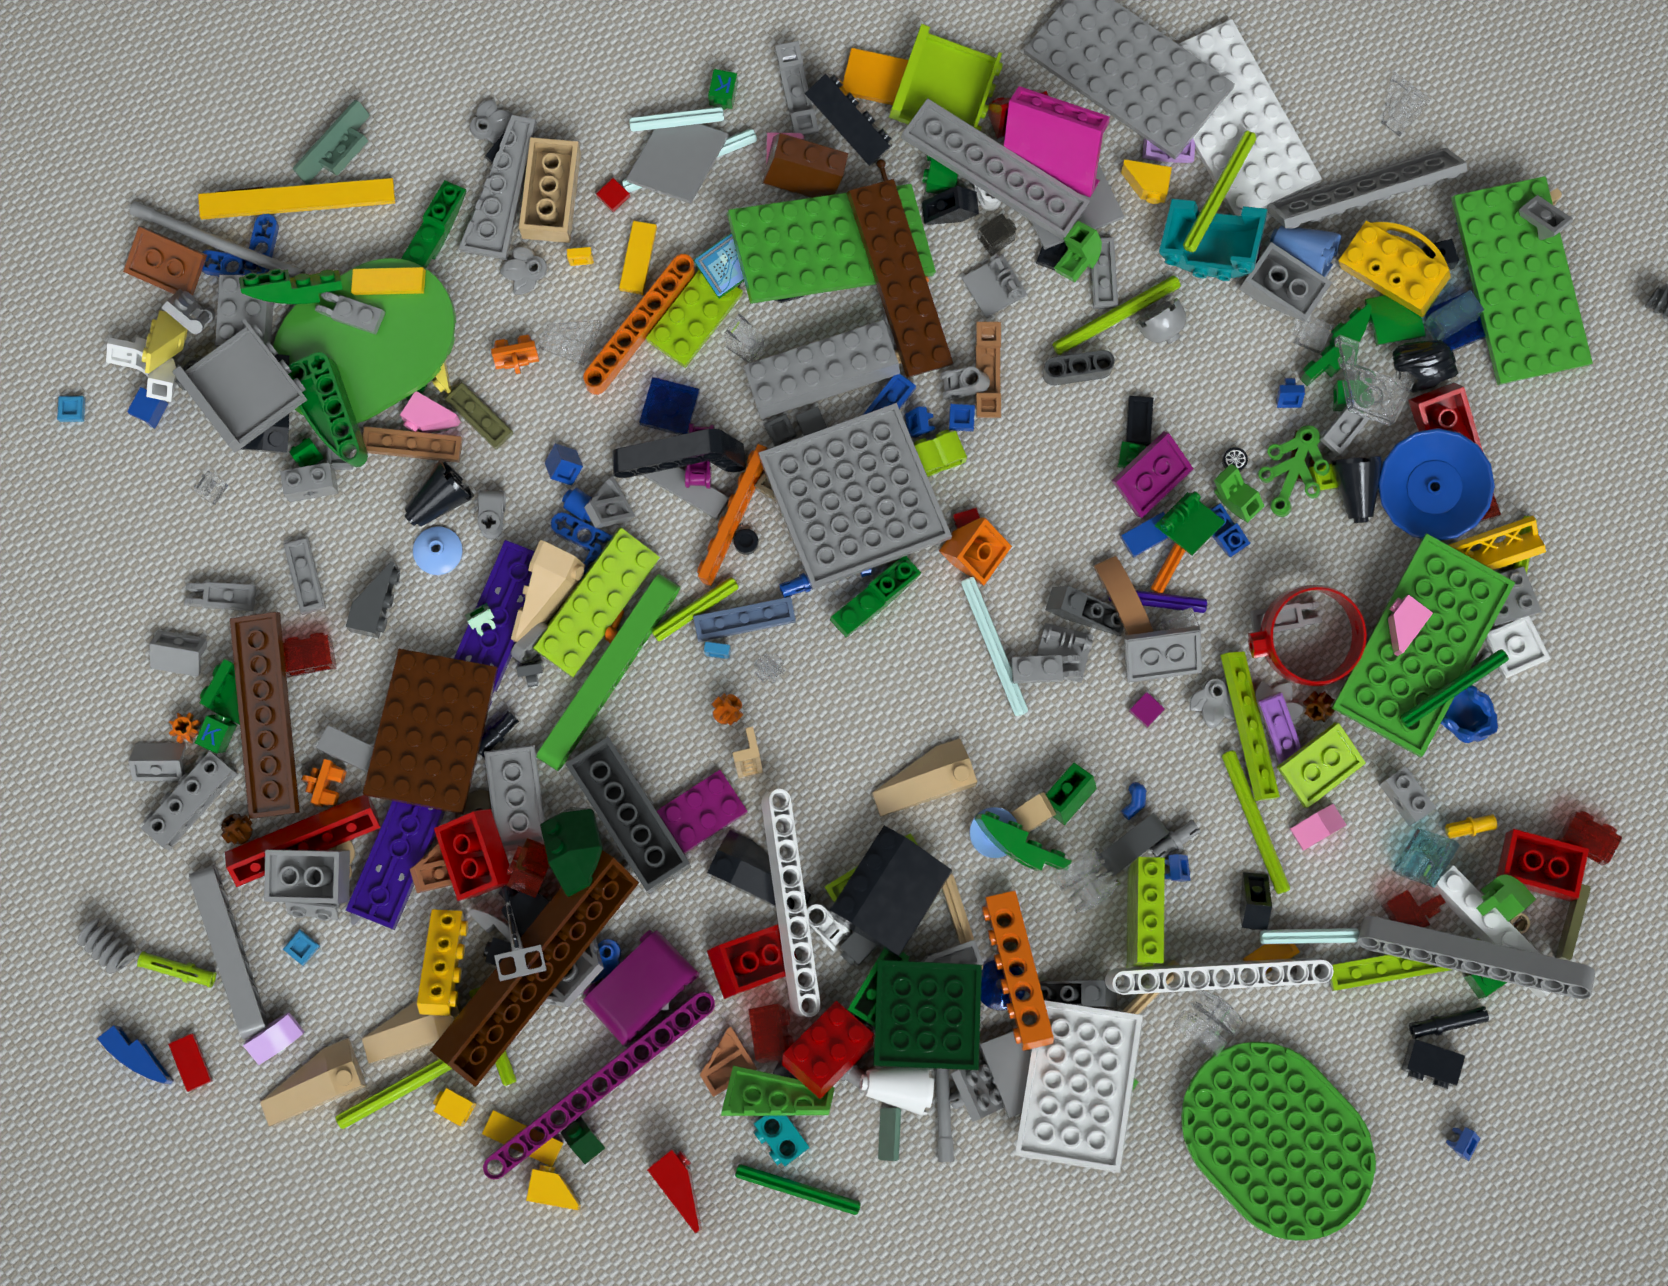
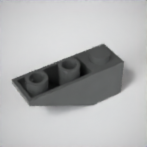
[346,562,400,639]
[1045,585,1124,636]
[1039,980,1117,1008]

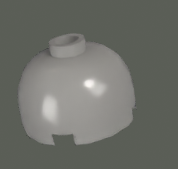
[1136,298,1186,344]

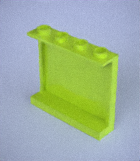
[889,24,1003,131]
[1126,857,1165,968]

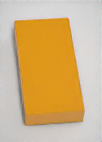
[1243,944,1300,975]

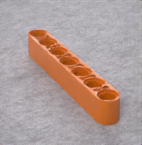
[583,254,695,395]

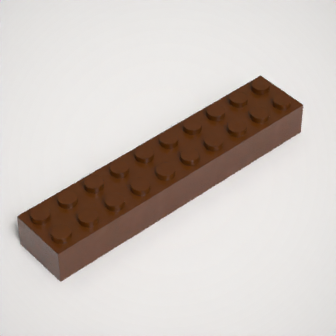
[429,850,639,1087]

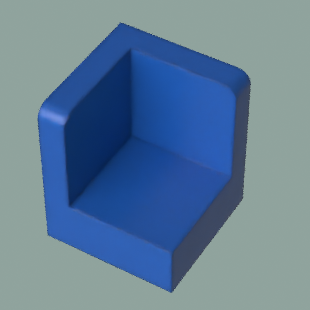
[127,387,168,429]
[545,443,583,486]

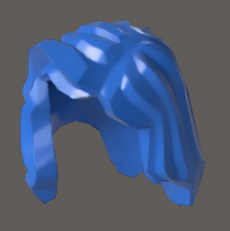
[1440,685,1498,743]

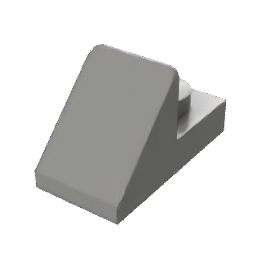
[1519,195,1573,240]

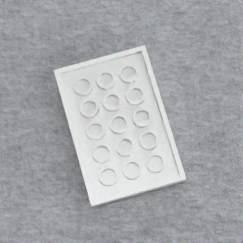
[1015,1000,1143,1173]

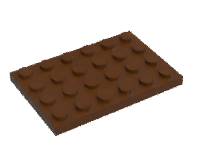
[363,648,498,814]

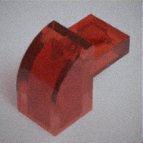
[1381,889,1446,928]

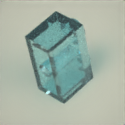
[1423,290,1484,341]

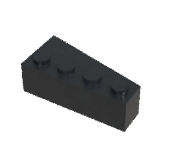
[804,73,893,166]

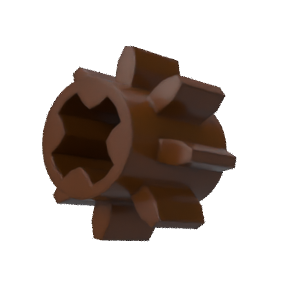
[1303,691,1335,723]
[221,813,253,845]

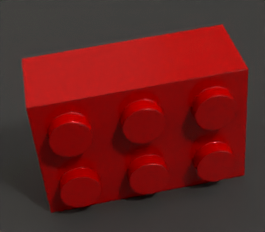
[434,809,515,901]
[1496,829,1589,902]
[782,1001,875,1099]

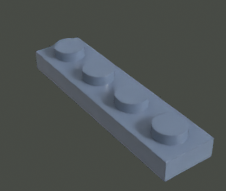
[693,597,796,642]

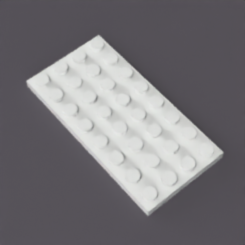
[1178,19,1322,216]

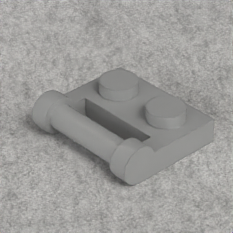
[161,289,215,334]

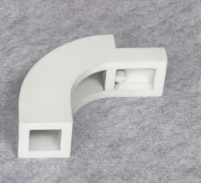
[106,337,176,402]

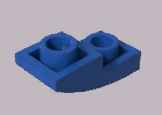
[1210,503,1251,557]

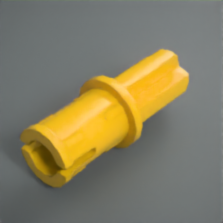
[1445,814,1497,839]

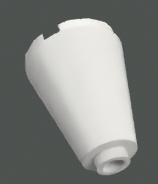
[860,1067,934,1115]

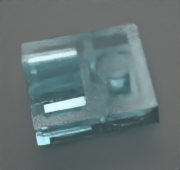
[1392,828,1460,888]

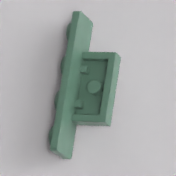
[293,100,370,184]

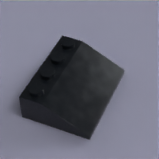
[830,825,952,957]

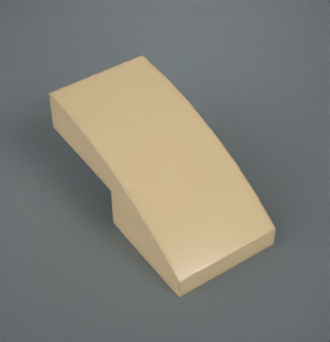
[1011,792,1056,832]

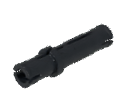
[1409,1006,1489,1039]

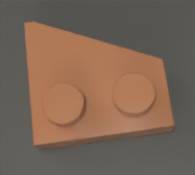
[410,843,452,893]
[700,1027,757,1097]

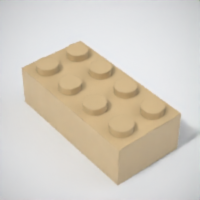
[519,137,581,243]

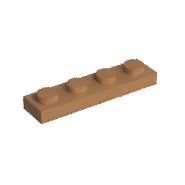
[363,426,463,463]

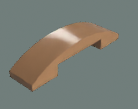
[975,322,1001,418]
[1093,556,1154,635]

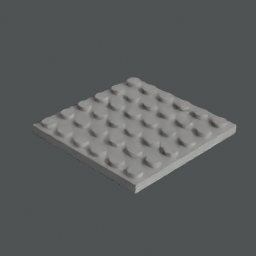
[758,403,952,590]

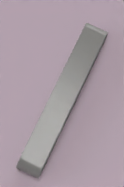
[189,865,268,1040]

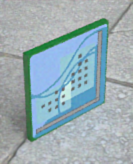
[693,233,744,299]

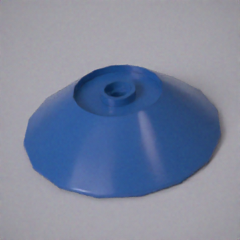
[1378,428,1495,541]

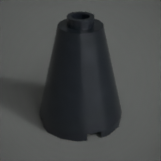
[1331,456,1382,523]
[404,460,474,526]

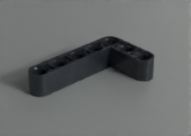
[612,429,746,478]

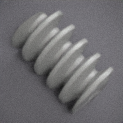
[77,918,136,974]

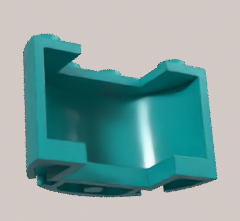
[1159,199,1268,281]

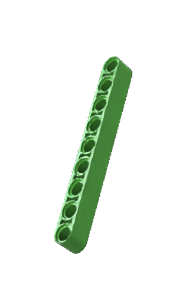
[536,574,681,771]

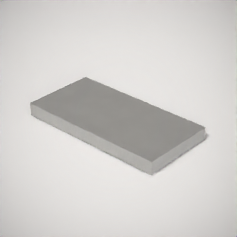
[484,745,545,852]

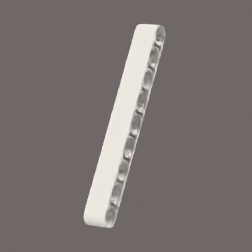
[761,789,821,1018]
[1105,957,1334,995]

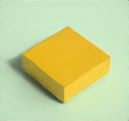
[567,247,594,266]

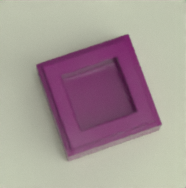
[1129,692,1165,728]

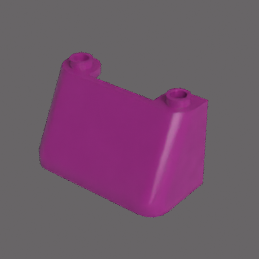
[583,930,700,1047]

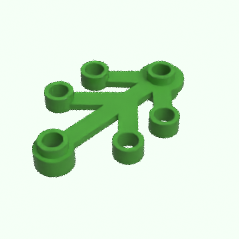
[1258,425,1330,517]

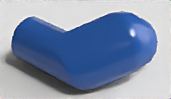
[1121,782,1147,820]

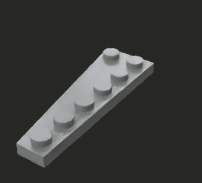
[459,115,537,260]

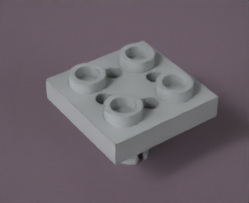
[949,1059,1004,1122]

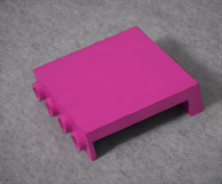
[1004,86,1110,197]

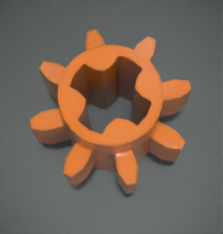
[711,693,743,725]
[169,713,201,744]

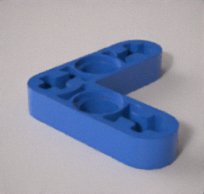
[202,214,279,277]
[551,513,613,585]

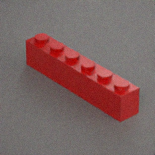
[225,795,380,887]

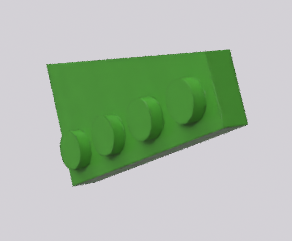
[721,1066,835,1116]

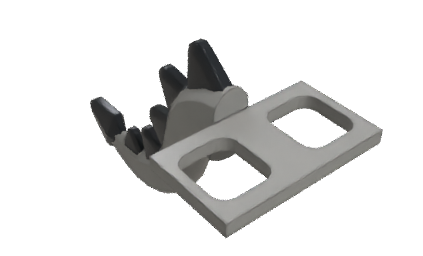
[494,886,546,981]

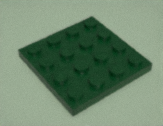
[873,960,982,1070]

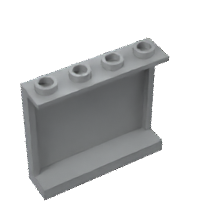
[172,319,307,453]

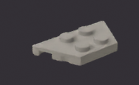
[543,938,604,1007]

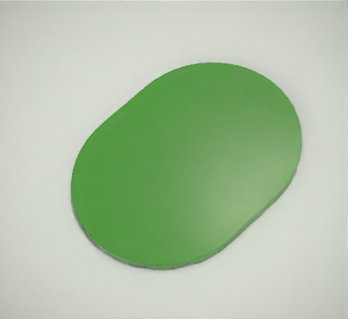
[273,258,456,423]
[1181,1042,1376,1241]

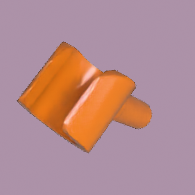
[605,610,624,644]

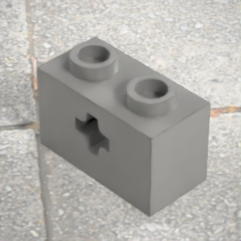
[280,462,339,502]
[1379,767,1436,826]

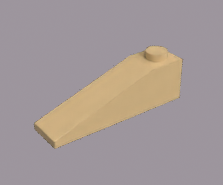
[511,540,586,643]
[872,739,977,817]
[362,985,462,1064]
[260,1038,367,1127]

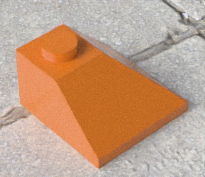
[939,517,1012,586]

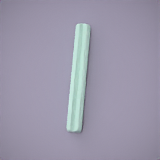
[629,107,724,132]
[1260,928,1359,944]

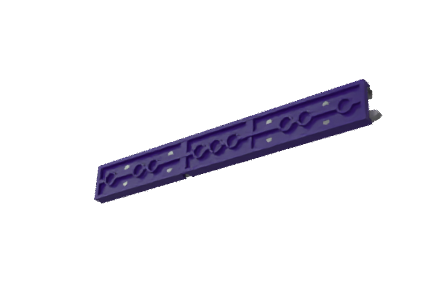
[345,540,535,930]

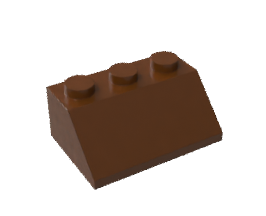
[762,133,849,198]

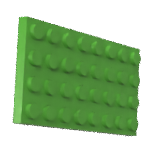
[1451,176,1593,386]
[727,184,936,304]
[1331,533,1515,758]

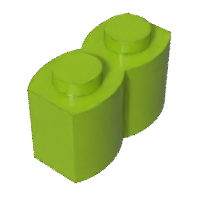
[913,430,967,477]

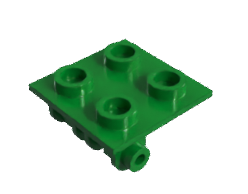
[1155,491,1225,556]

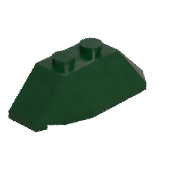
[540,807,603,897]

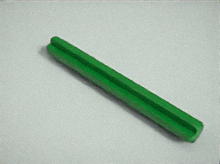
[1400,649,1509,727]
[735,1164,861,1215]

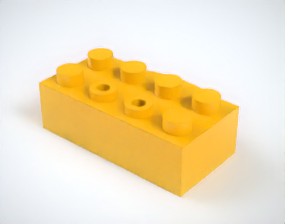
[1338,220,1451,317]

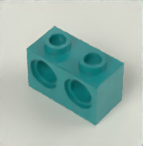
[753,1115,810,1167]

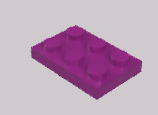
[1111,431,1193,518]
[657,770,748,854]

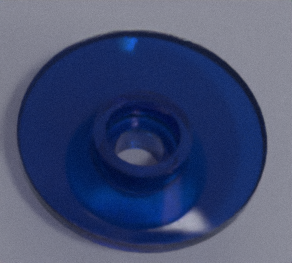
[981,960,1025,1011]

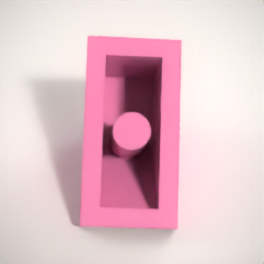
[400,391,460,433]
[1388,595,1433,656]

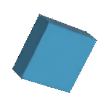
[57,396,86,422]
[704,642,731,659]
[283,929,320,966]

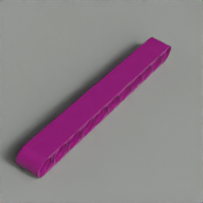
[483,992,715,1180]

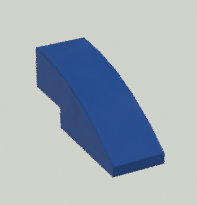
[97,1025,174,1084]

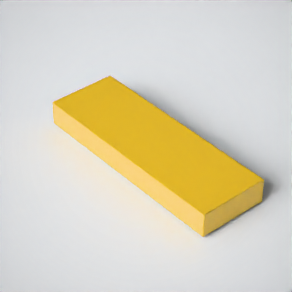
[619,221,657,295]
[351,267,426,295]
[482,1110,564,1167]

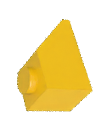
[1121,159,1172,204]
[526,1165,581,1210]

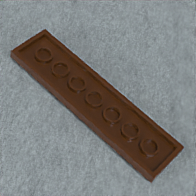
[847,179,954,378]
[230,612,300,819]

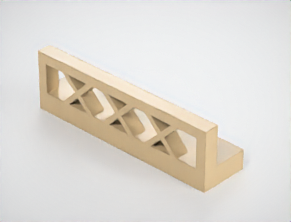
[732,726,763,778]

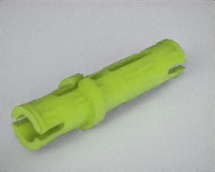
[137,951,216,988]

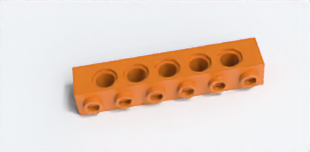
[982,890,1054,1051]

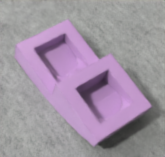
[1142,138,1195,163]
[243,1012,305,1065]

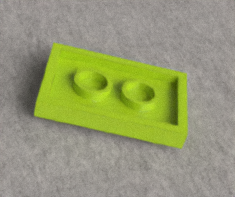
[1277,722,1366,809]

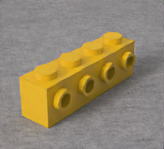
[417,909,468,1016]

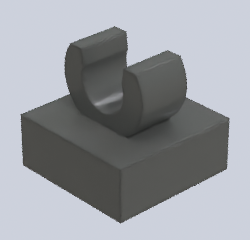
[516,660,544,688]

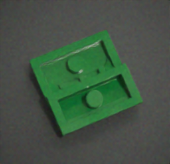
[1364,295,1426,346]

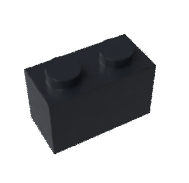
[1401,1039,1465,1089]

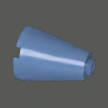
[1270,225,1341,277]

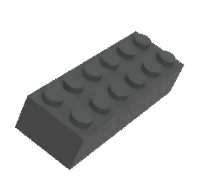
[565,736,691,894]

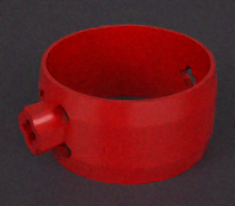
[1248,585,1367,686]

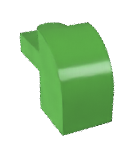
[1054,221,1102,283]
[1214,464,1264,523]
[1476,875,1536,922]

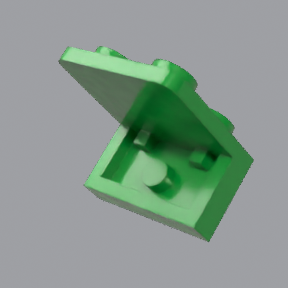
[200,659,240,725]

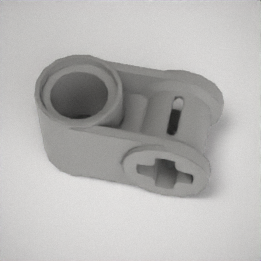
[941,366,990,400]
[478,490,506,540]

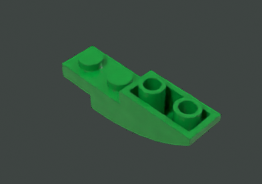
[401,180,466,268]
[239,269,343,304]
[1300,303,1372,386]
[830,556,921,638]
[975,811,1072,871]

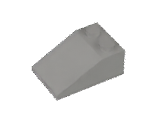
[1239,242,1332,322]
[264,850,350,904]

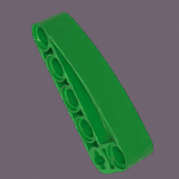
[288,352,368,467]

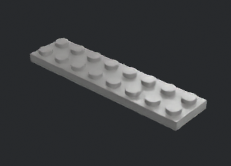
[901,98,1090,241]
[1267,148,1468,229]

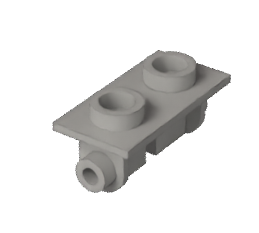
[285,902,341,921]

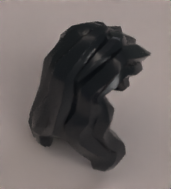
[1392,340,1458,393]

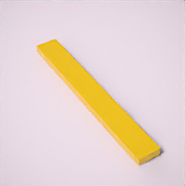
[198,178,396,220]

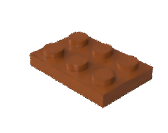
[123,226,207,295]

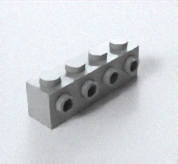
[141,751,238,851]

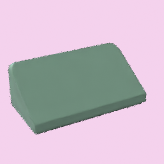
[878,1108,901,1161]

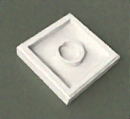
[1485,616,1551,679]

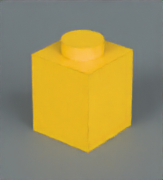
[433,1088,476,1127]

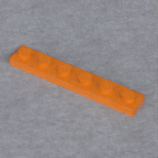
[697,444,767,586]

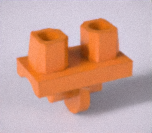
[491,334,539,374]
[301,759,347,808]

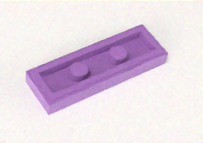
[1257,692,1302,765]

